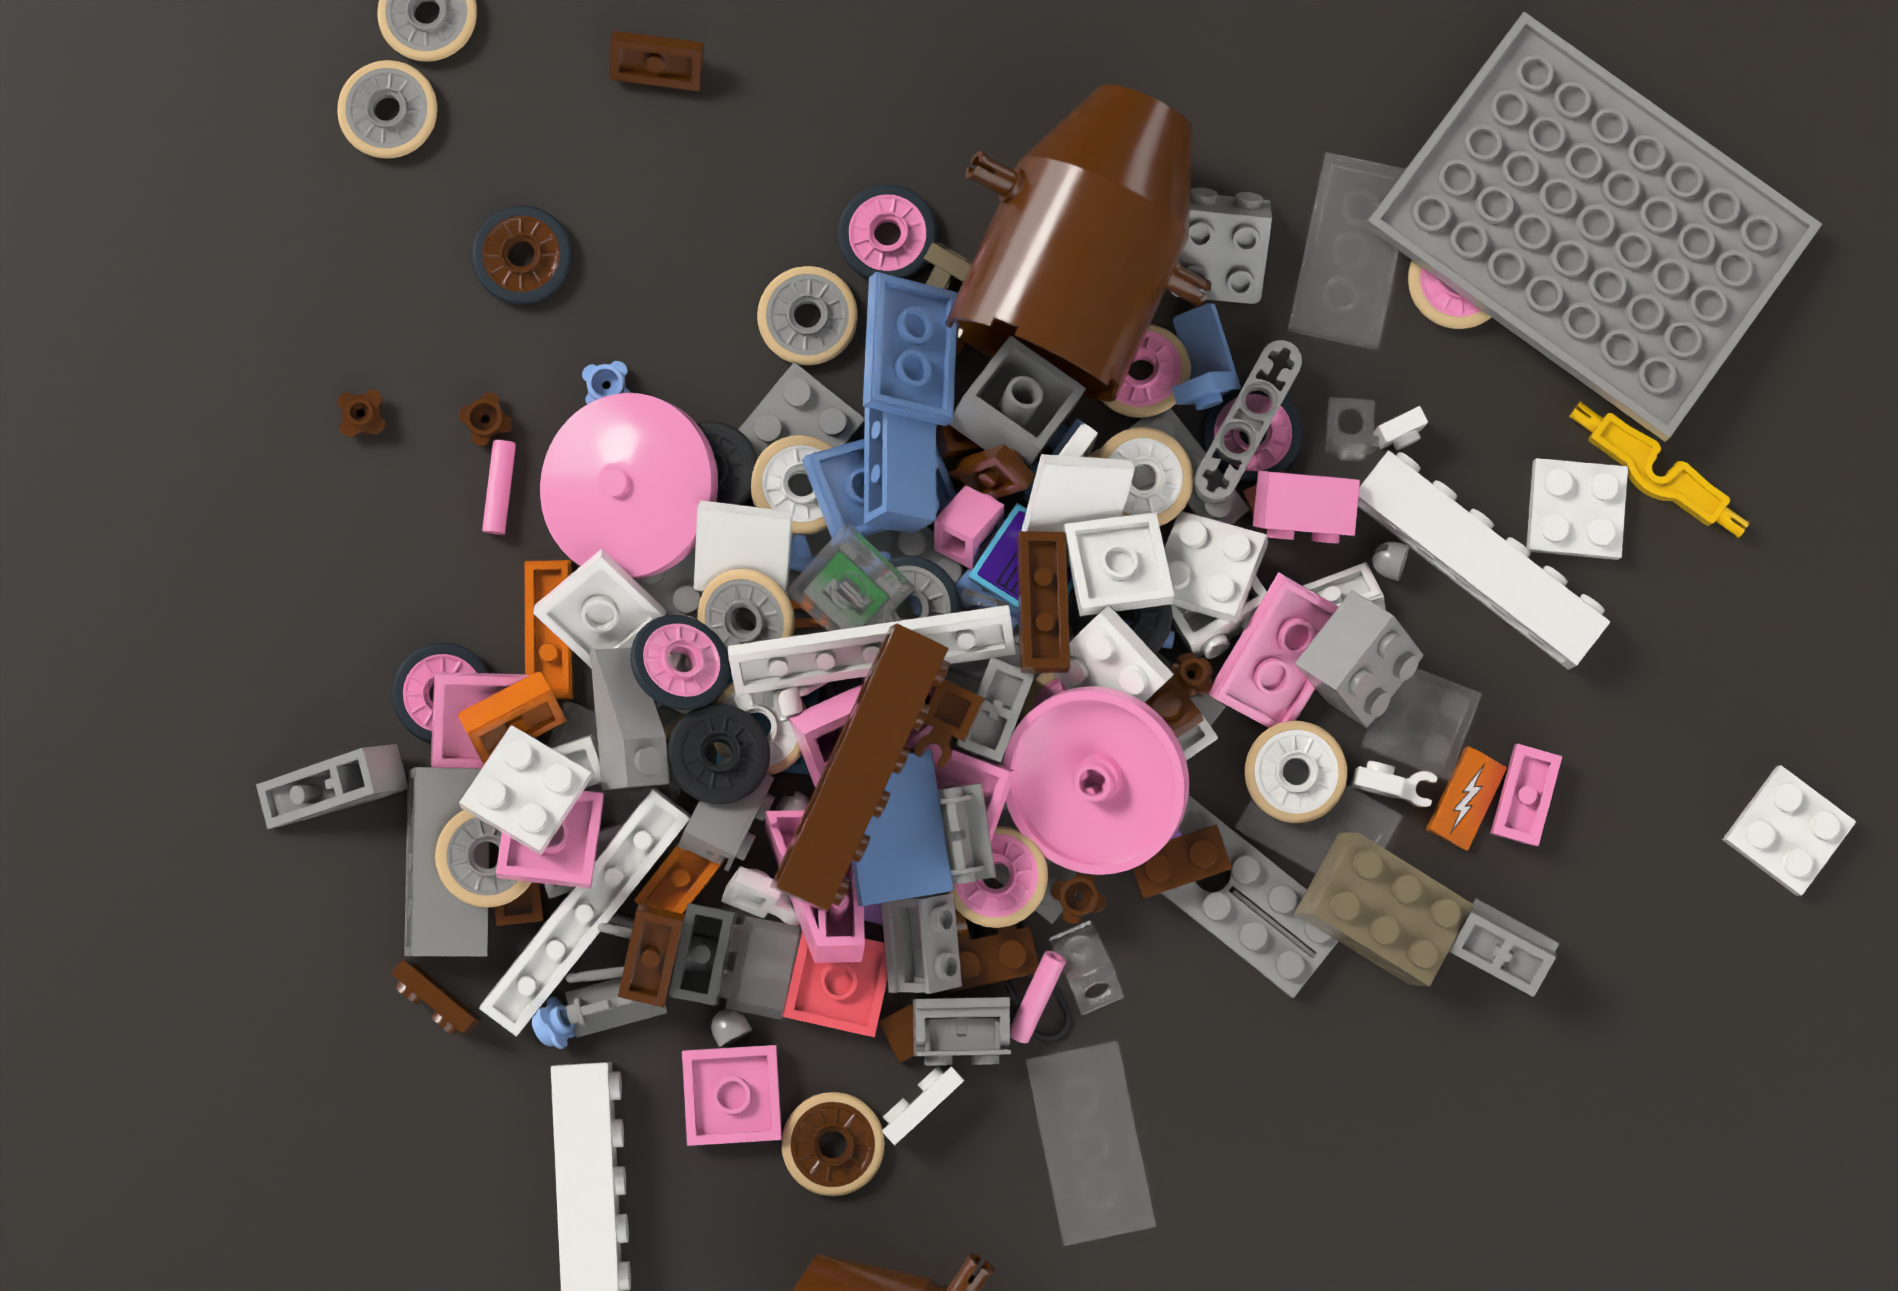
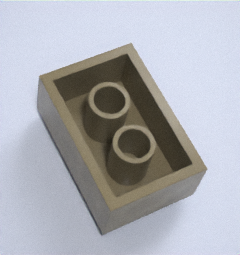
[1294,832,1474,986]

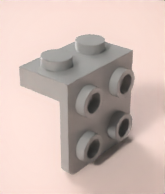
[1172,188,1272,304]

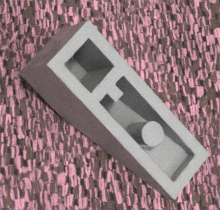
[590,648,670,790]
[256,744,409,829]

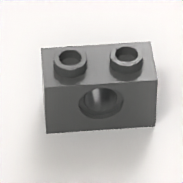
[669,903,738,1006]

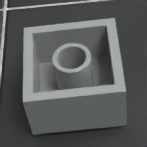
[949,335,1086,469]
[1295,590,1424,728]

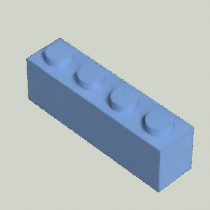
[864,407,939,534]

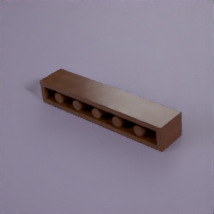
[770,623,950,911]

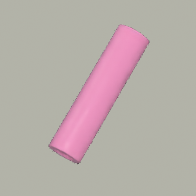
[482,440,516,535]
[1010,951,1066,1043]

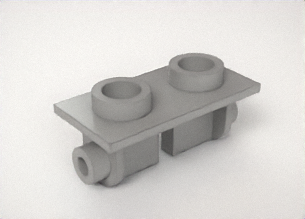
[938,783,996,884]
[565,977,668,1038]

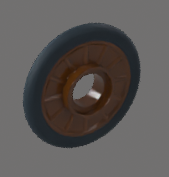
[471,205,572,304]

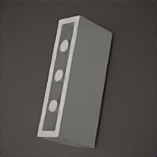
[404,767,489,957]

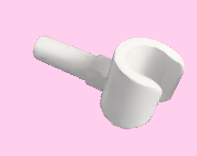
[773,682,829,716]

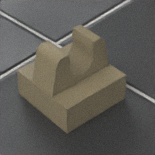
[924,242,972,290]

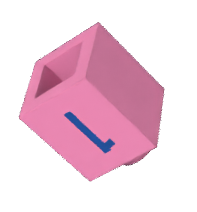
[934,485,1004,570]

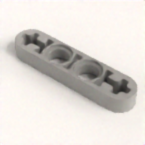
[1193,340,1302,504]

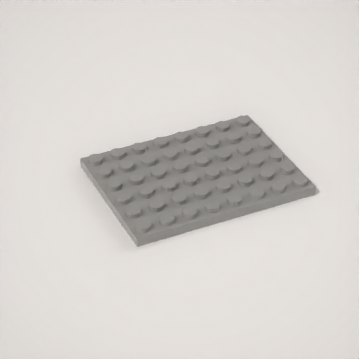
[1365,12,1822,442]

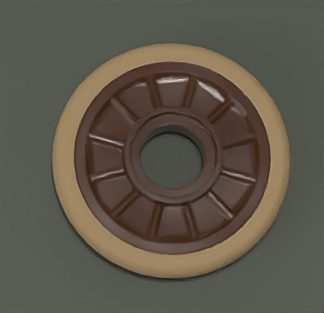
[781,1092,885,1196]

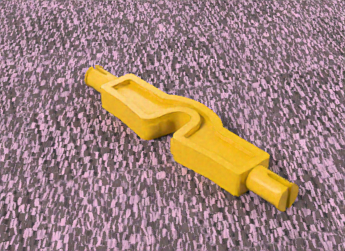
[1569,401,1750,538]

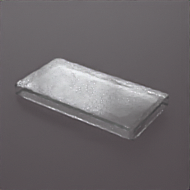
[1287,152,1406,350]
[1025,1041,1156,1246]

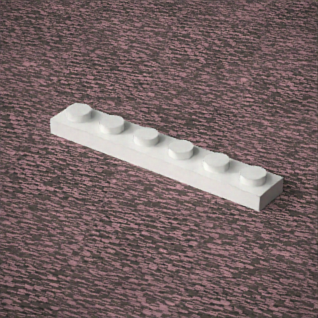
[728,605,1016,695]
[479,787,691,1037]

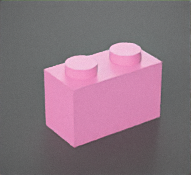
[1253,471,1360,543]

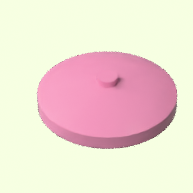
[540,393,718,579]
[1002,687,1189,875]

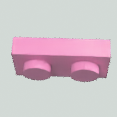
[1490,744,1562,847]

